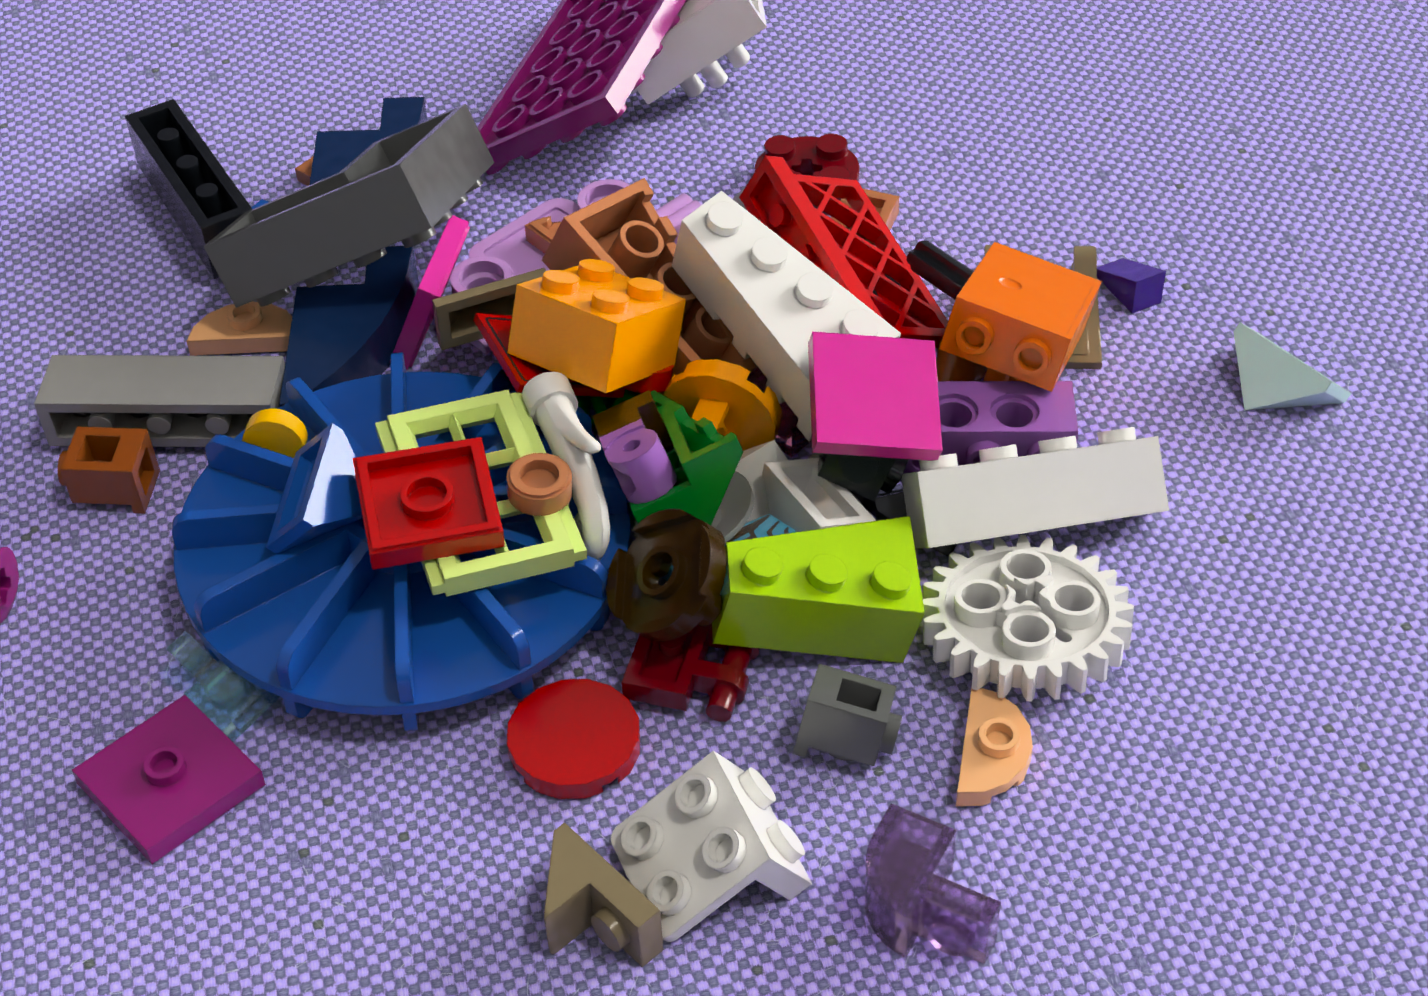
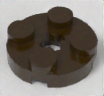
[606,509,727,642]

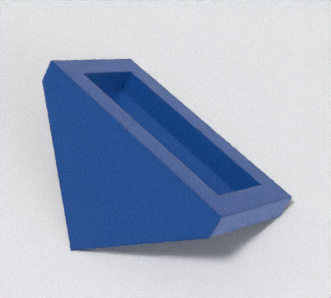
[266,423,363,554]

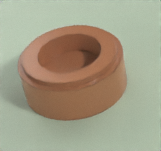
[506,453,572,516]

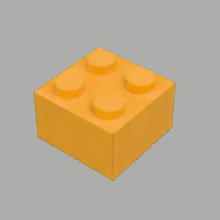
[507,259,686,393]

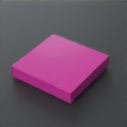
[390,215,470,370]
[808,331,943,461]

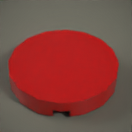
[507,679,640,799]

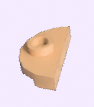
[186,301,292,356]
[956,687,1033,807]

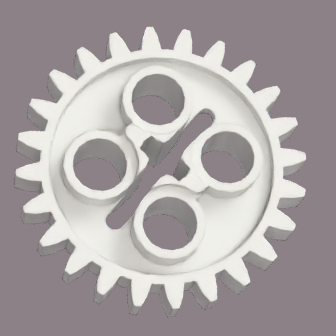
[920,535,1134,702]

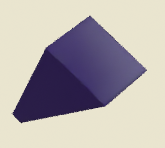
[1097,258,1166,314]

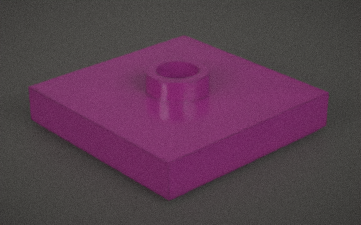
[72,695,266,864]

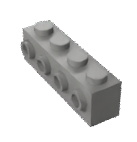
[34,355,285,447]

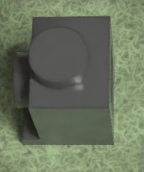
[792,663,902,766]

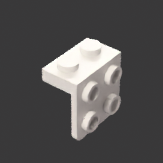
[611,751,812,942]

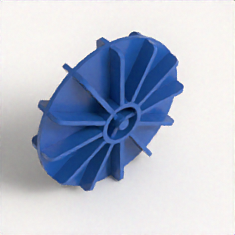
[172,352,631,731]

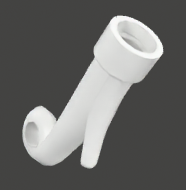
[522,372,610,561]

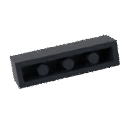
[125,99,252,279]

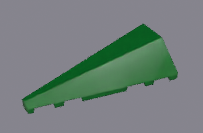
[590,389,743,525]

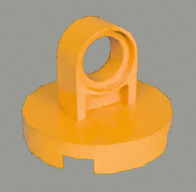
[663,359,782,451]

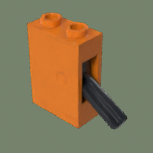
[906,240,1102,392]

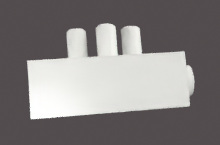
[631,0,767,105]

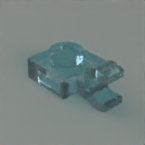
[166,631,280,742]

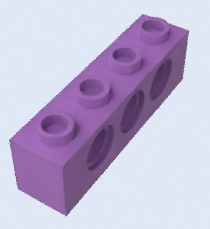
[903,381,1079,474]

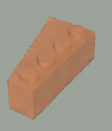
[542,178,756,395]

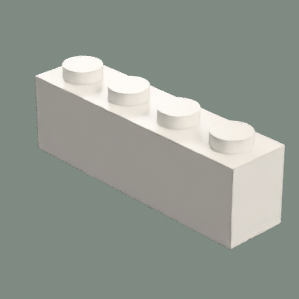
[902,427,1169,548]

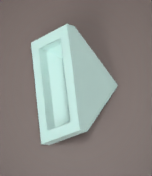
[1233,322,1352,411]

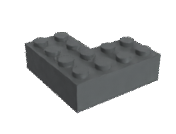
[203,104,494,308]

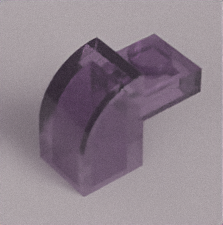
[864,803,1001,964]

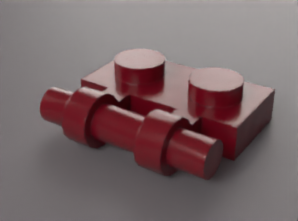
[621,585,760,722]

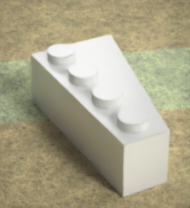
[672,191,901,441]

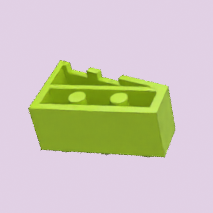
[712,516,925,663]

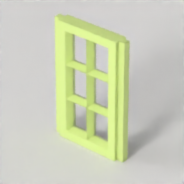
[375,389,587,597]

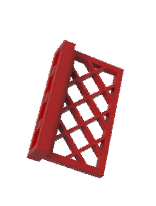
[739,155,948,348]

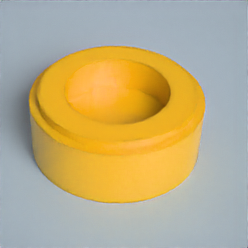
[242,408,308,458]

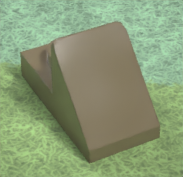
[544,823,664,967]

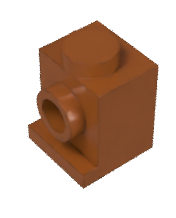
[58,426,160,514]

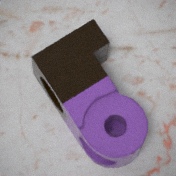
[593,390,677,504]

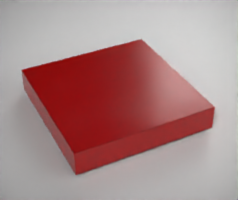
[352,437,505,570]

